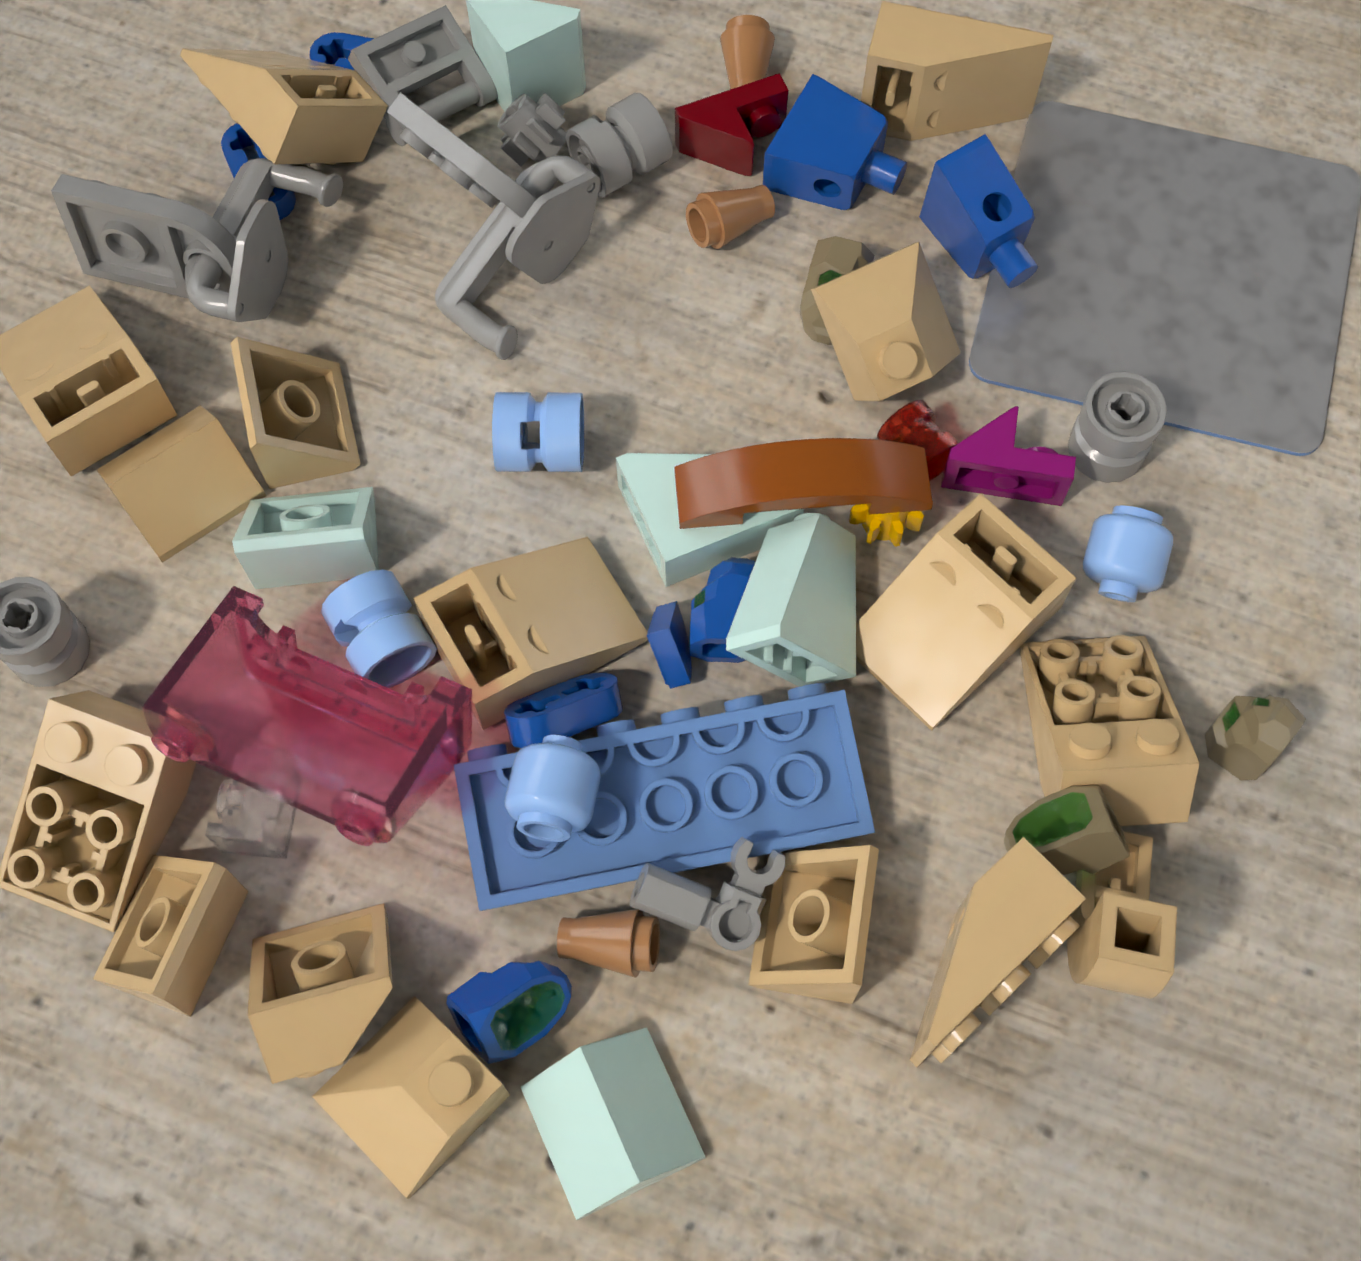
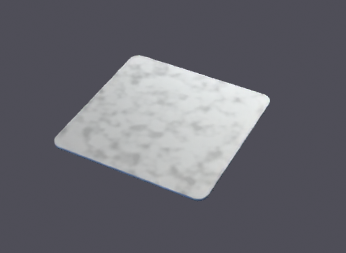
[969,101,1361,456]

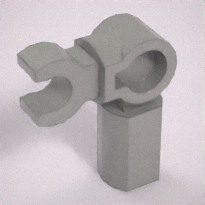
[630,837,785,951]

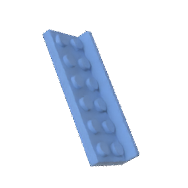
[453,683,875,911]

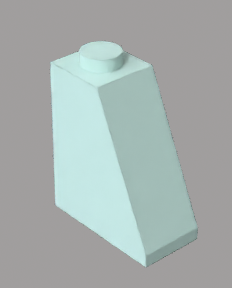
[616,453,804,587]
[726,513,856,687]

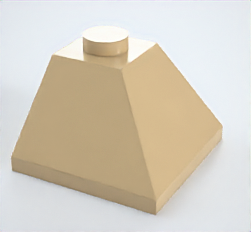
[811,242,961,401]
[248,903,393,1084]
[312,996,510,1199]

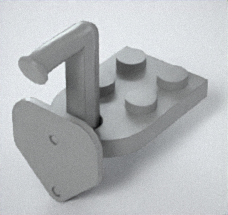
[387,92,601,360]
[51,158,343,322]

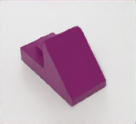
[941,406,1076,506]

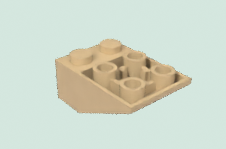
[861,1,1054,141]
[180,48,388,164]
[0,285,177,477]
[856,493,1076,731]
[413,537,648,730]
[1020,635,1200,826]
[0,690,205,932]
[910,837,1087,1067]

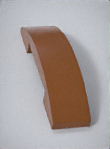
[674,438,933,529]

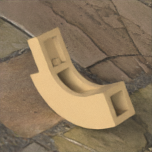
[1067,831,1177,999]

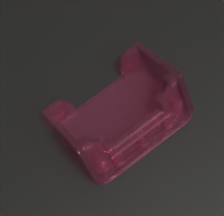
[142,586,472,846]

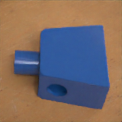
[763,74,907,210]
[919,134,1038,288]

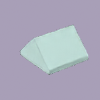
[466,0,586,112]
[232,487,379,589]
[521,1028,706,1220]

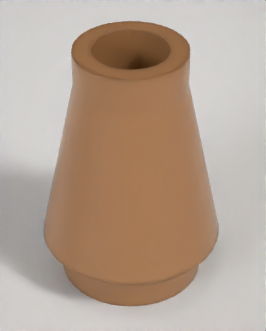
[720,15,775,89]
[686,185,775,249]
[557,909,660,978]

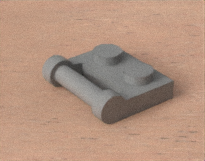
[348,5,497,146]

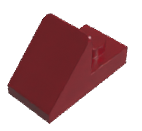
[675,73,789,176]

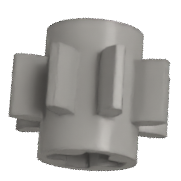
[497,93,566,166]

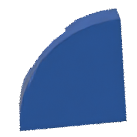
[647,601,692,689]

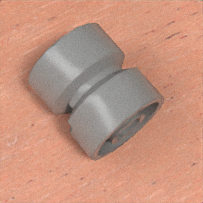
[566,93,672,198]
[1068,372,1167,483]
[0,577,90,687]

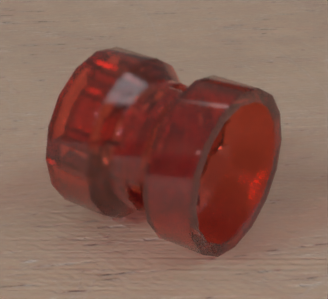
[877,400,959,481]

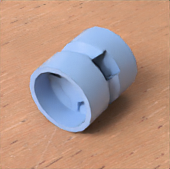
[492,392,584,472]
[321,569,437,691]

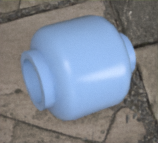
[1083,505,1173,602]
[504,735,601,842]

